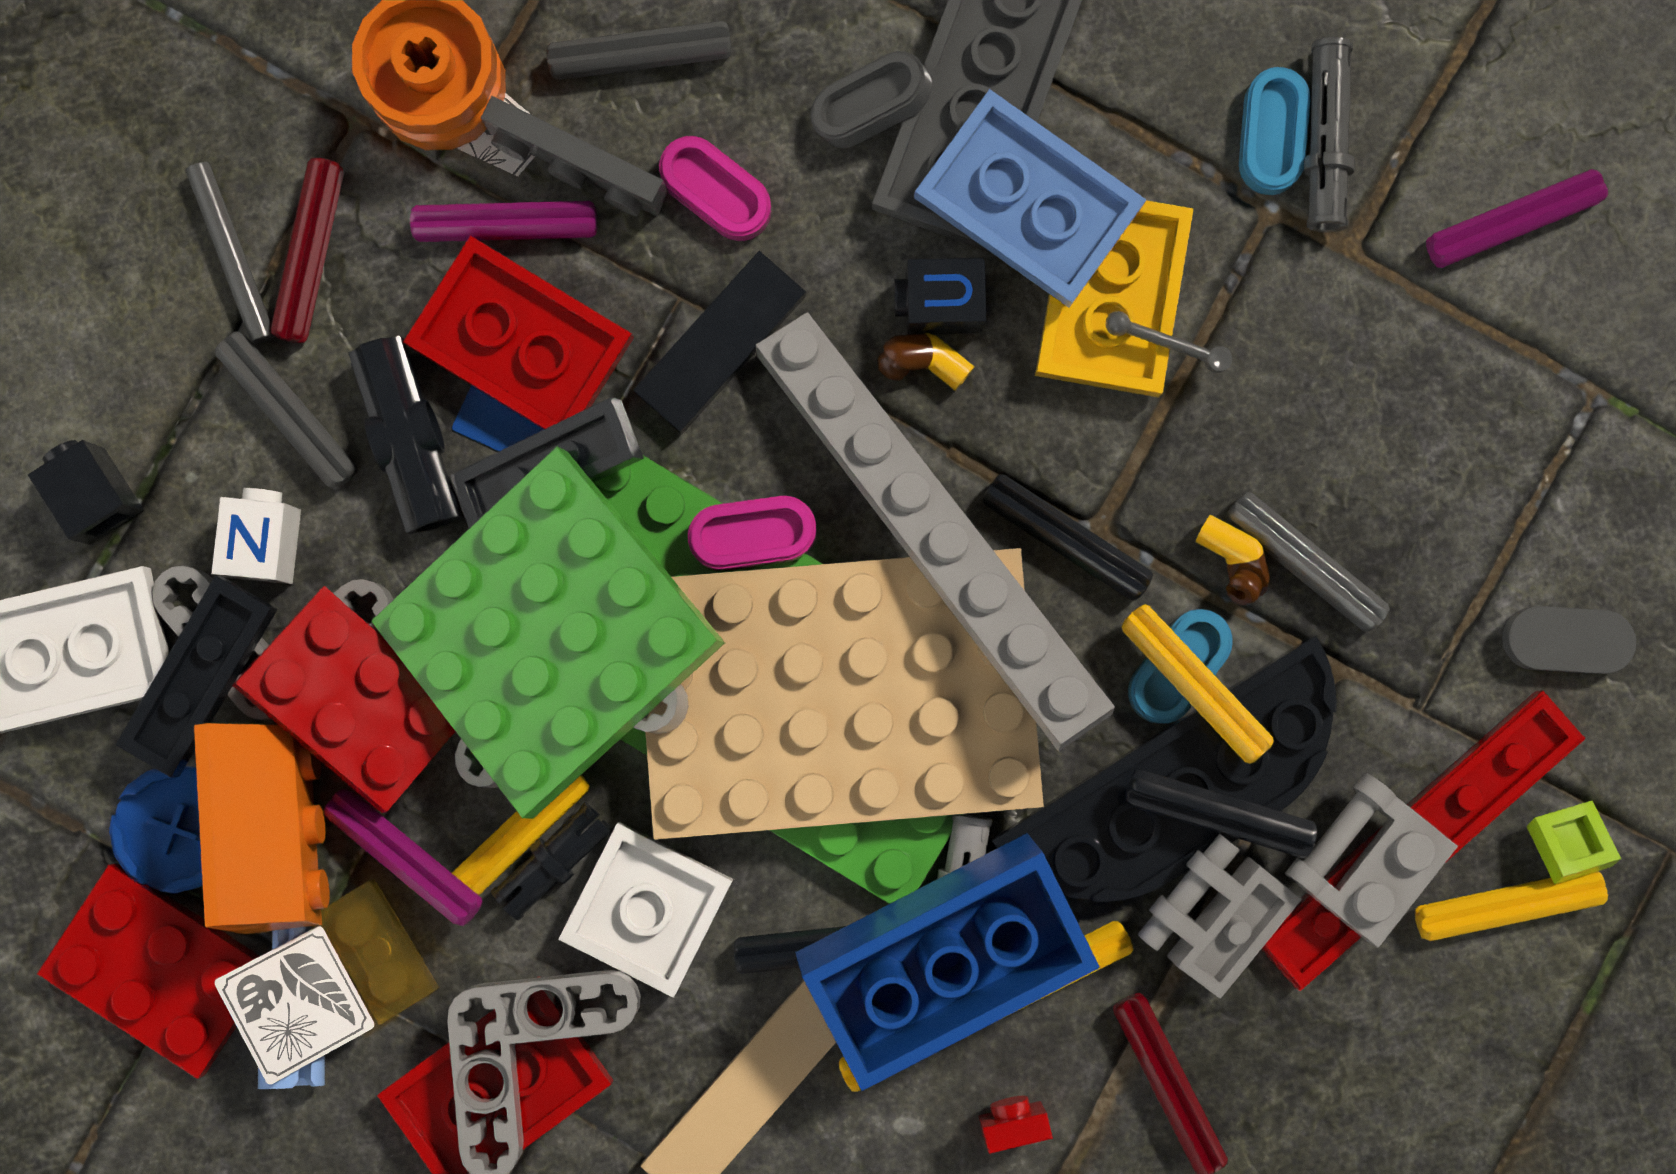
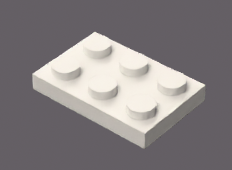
[0,566,169,734]

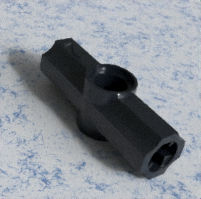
[348,336,462,535]

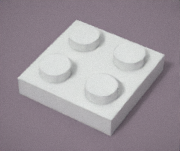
[559,822,733,998]

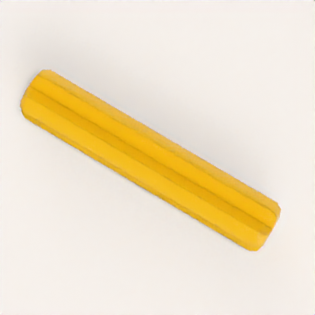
[1122,604,1274,764]
[452,775,590,895]
[1415,872,1608,941]

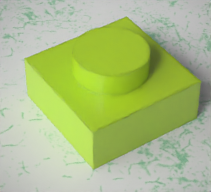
[1526,801,1621,885]

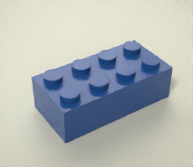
[795,833,1100,1091]

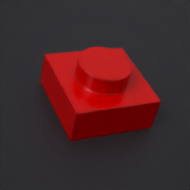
[978,1096,1053,1154]

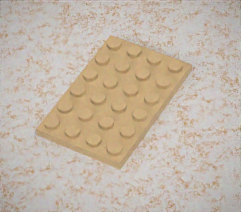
[645,548,1044,840]

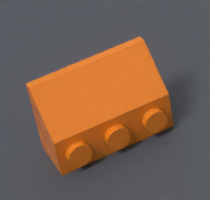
[194,723,330,934]

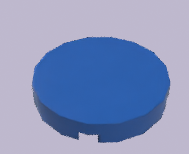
[109,766,203,893]

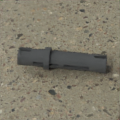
[1303,37,1355,232]

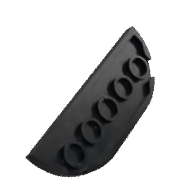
[990,636,1337,902]

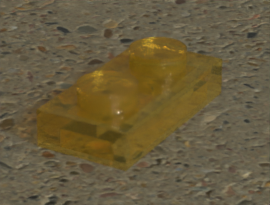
[320,879,439,1025]

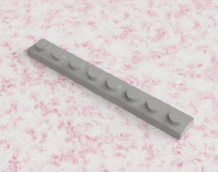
[756,312,1115,752]

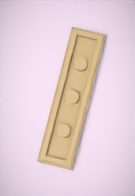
[640,979,836,1174]

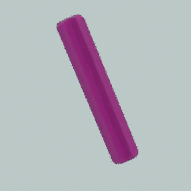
[1426,169,1608,268]
[410,201,598,242]
[324,789,482,926]

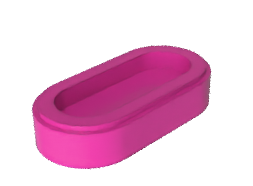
[659,136,771,241]
[688,496,816,571]

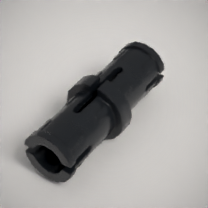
[491,802,613,921]

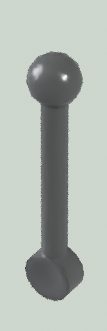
[1105,311,1232,373]

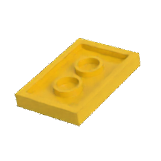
[1035,200,1193,398]

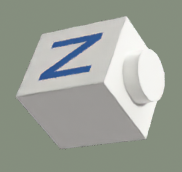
[211,488,301,584]

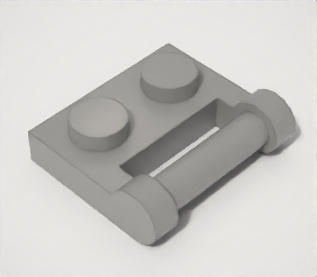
[1285,772,1458,948]

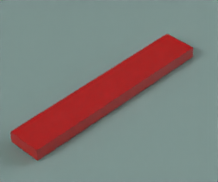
[1261,690,1586,991]

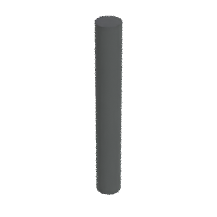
[185,162,275,345]

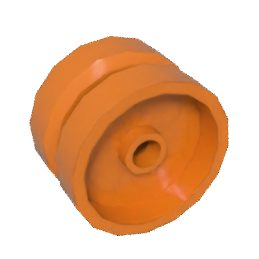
[352,0,506,150]

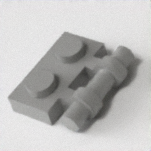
[1138,833,1302,999]

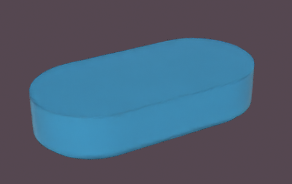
[1239,67,1310,195]
[1128,609,1233,723]

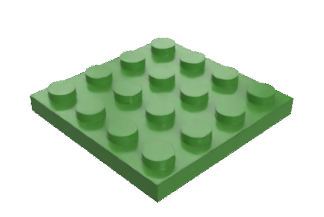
[371,446,725,819]

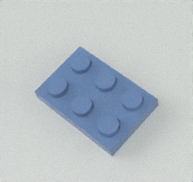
[914,89,1146,308]

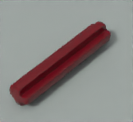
[271,158,344,343]
[1113,993,1228,1174]

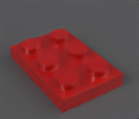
[403,235,634,429]
[232,586,455,813]
[37,863,260,1079]
[377,976,614,1174]

